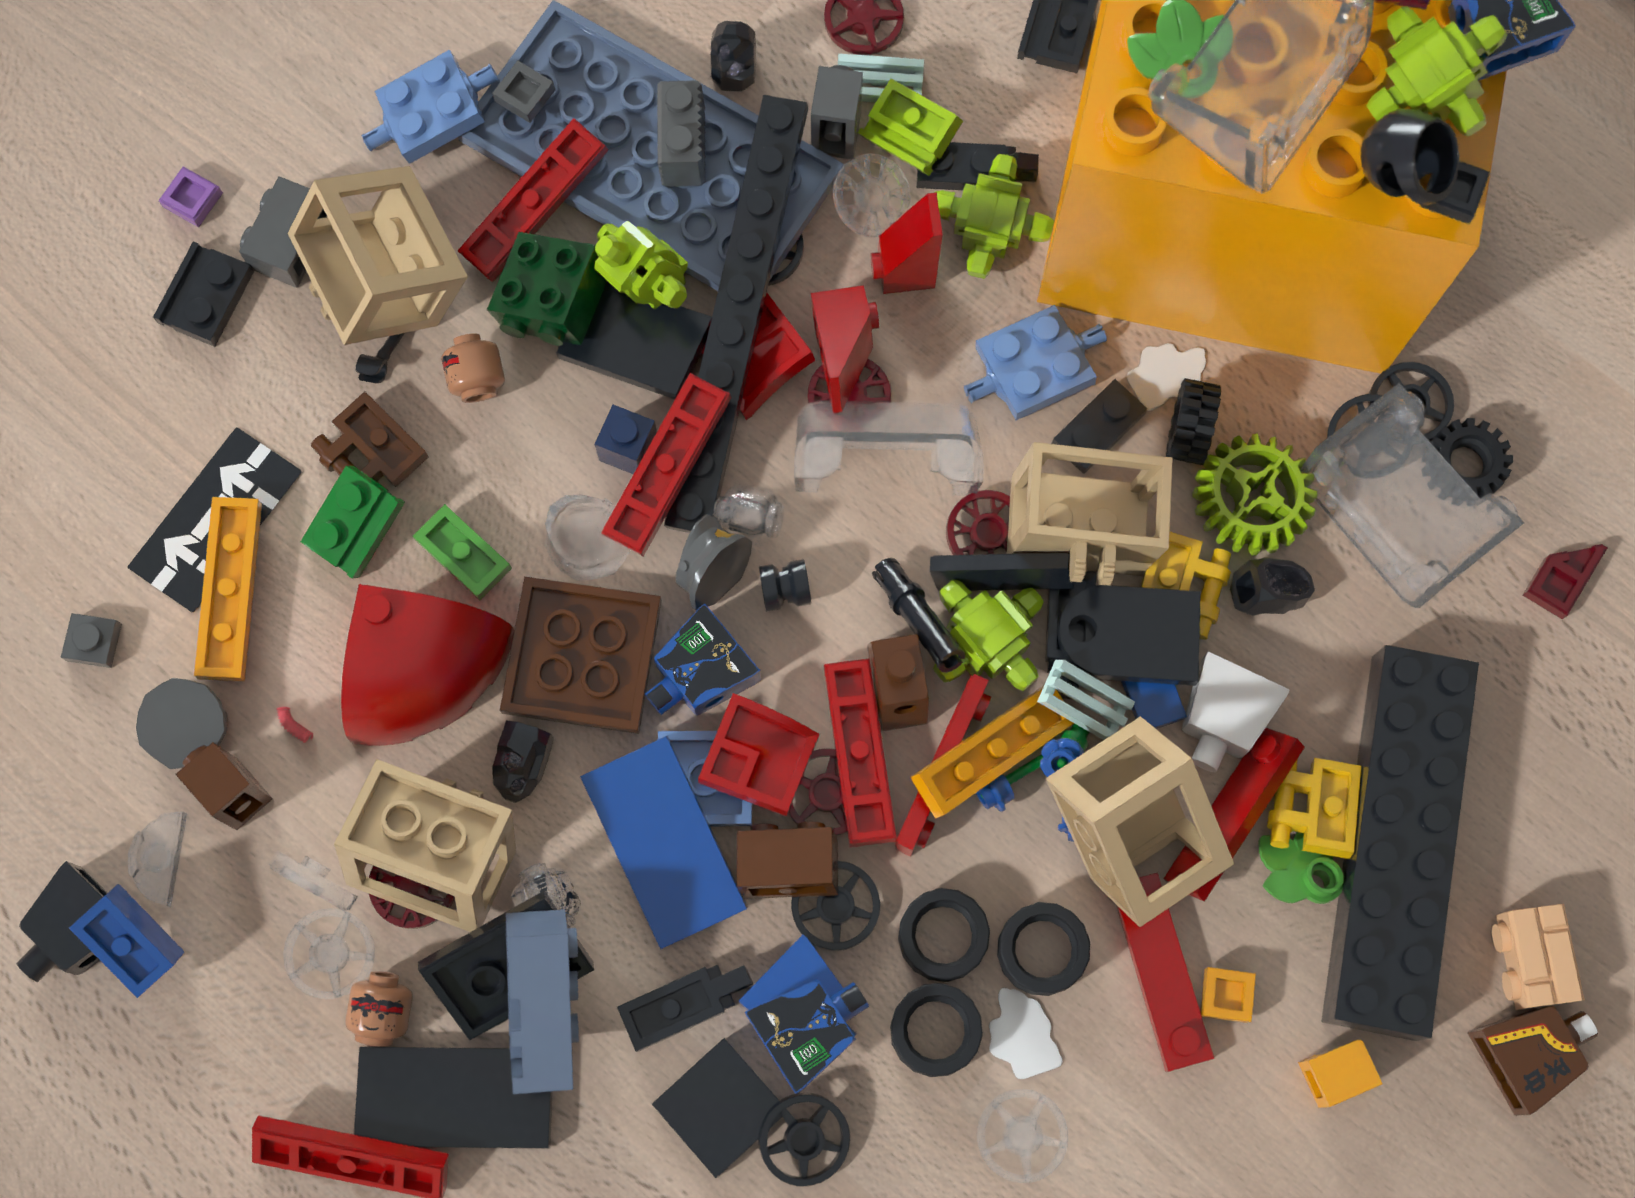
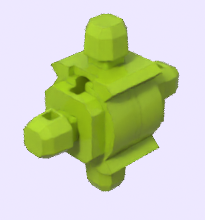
[1366,6,1508,137]
[936,154,1054,279]
[594,221,688,309]
[933,579,1044,691]

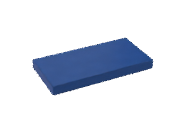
[580,735,747,949]

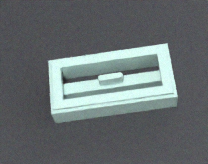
[838,53,924,102]
[1037,660,1135,740]

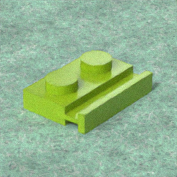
[858,78,963,176]

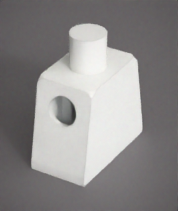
[1182,651,1290,772]

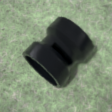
[759,559,811,612]

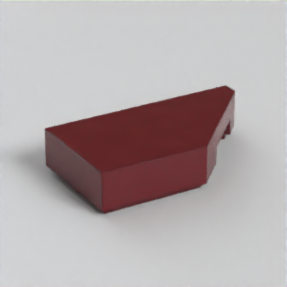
[1523,544,1608,619]

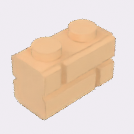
[1492,904,1584,1010]

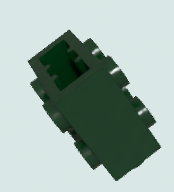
[487,232,607,346]

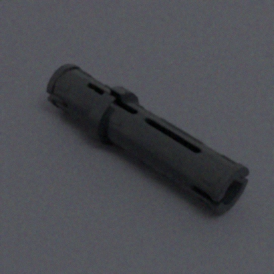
[872,558,966,673]

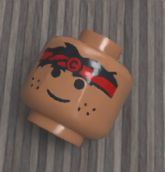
[441,333,505,403]
[345,971,412,1046]

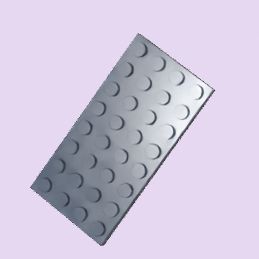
[458,0,844,291]

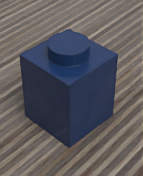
[594,404,657,474]

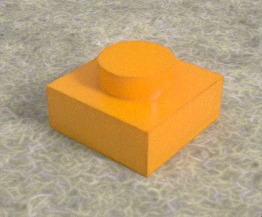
[1201,967,1256,1023]

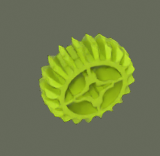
[1192,433,1318,556]

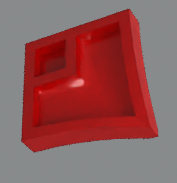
[701,293,816,420]
[698,693,820,816]

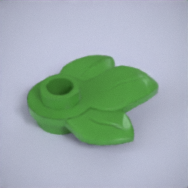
[1127,0,1232,100]
[1258,832,1344,904]

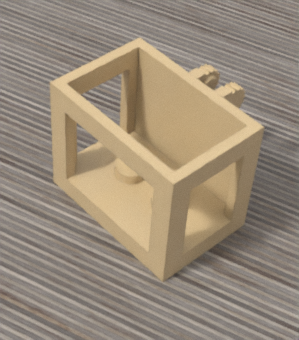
[288,166,468,345]
[1007,442,1173,586]
[1045,716,1234,927]
[334,759,516,932]

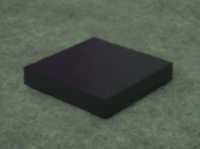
[652,1038,783,1178]

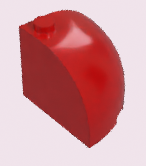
[341,584,514,746]

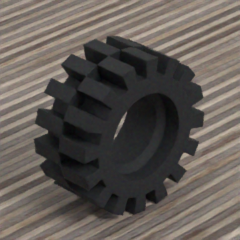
[1166,378,1221,465]
[1422,418,1513,506]

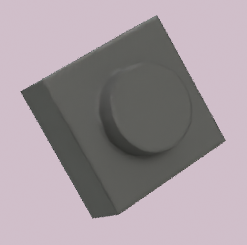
[492,60,555,123]
[61,613,122,668]

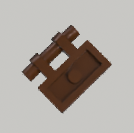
[311,391,429,487]

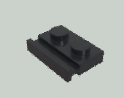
[1017,0,1099,74]
[153,241,254,347]

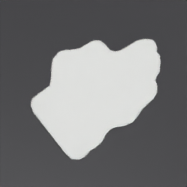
[1126,343,1206,411]
[989,988,1062,1079]

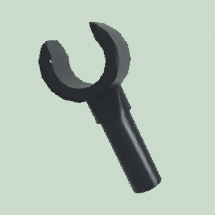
[356,333,404,384]

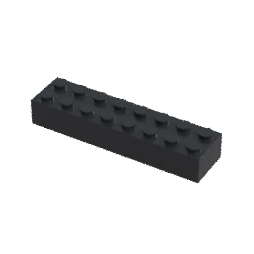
[1321,645,1479,1041]

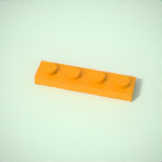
[194,497,262,681]
[910,686,1074,818]

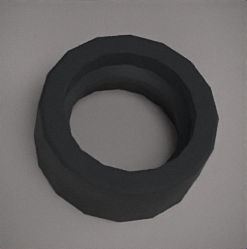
[898,888,990,982]
[997,902,1090,996]
[890,983,983,1077]

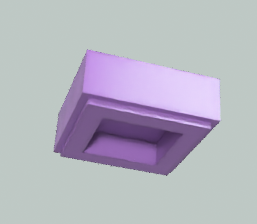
[158,166,223,228]

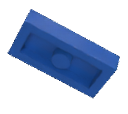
[69,884,184,998]

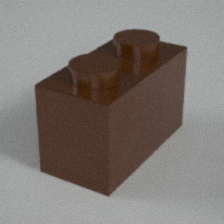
[175,742,273,830]
[737,821,838,899]

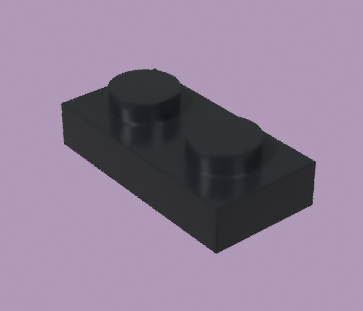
[1052,379,1148,474]

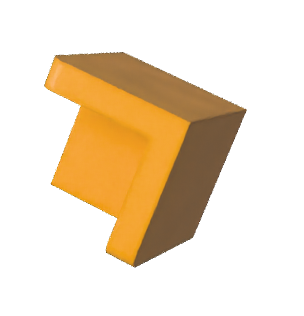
[1298,1039,1383,1108]

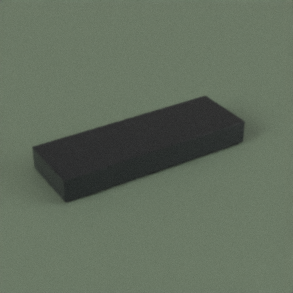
[930,552,1074,591]

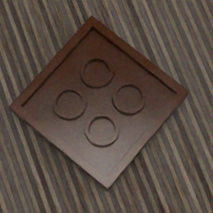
[500,576,662,734]

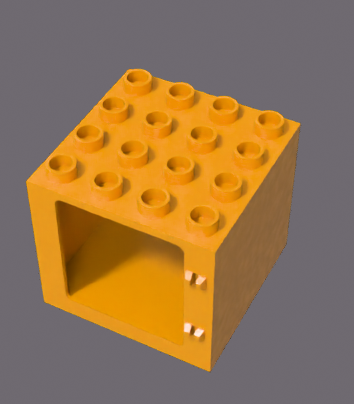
[1037,0,1507,374]

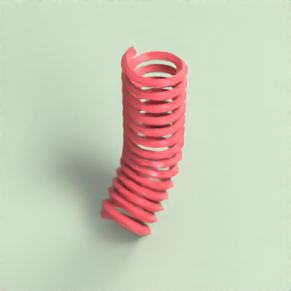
[276,707,313,743]

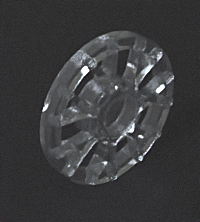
[833,154,911,237]

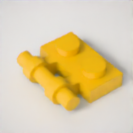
[1141,531,1231,640]
[1267,758,1361,859]

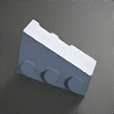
[506,909,579,1094]

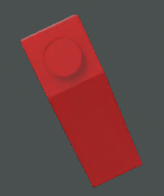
[870,192,943,294]
[811,285,879,413]

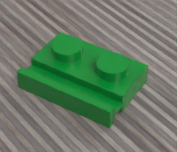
[300,466,405,579]

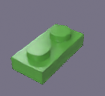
[413,504,512,601]

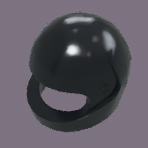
[1360,109,1459,205]

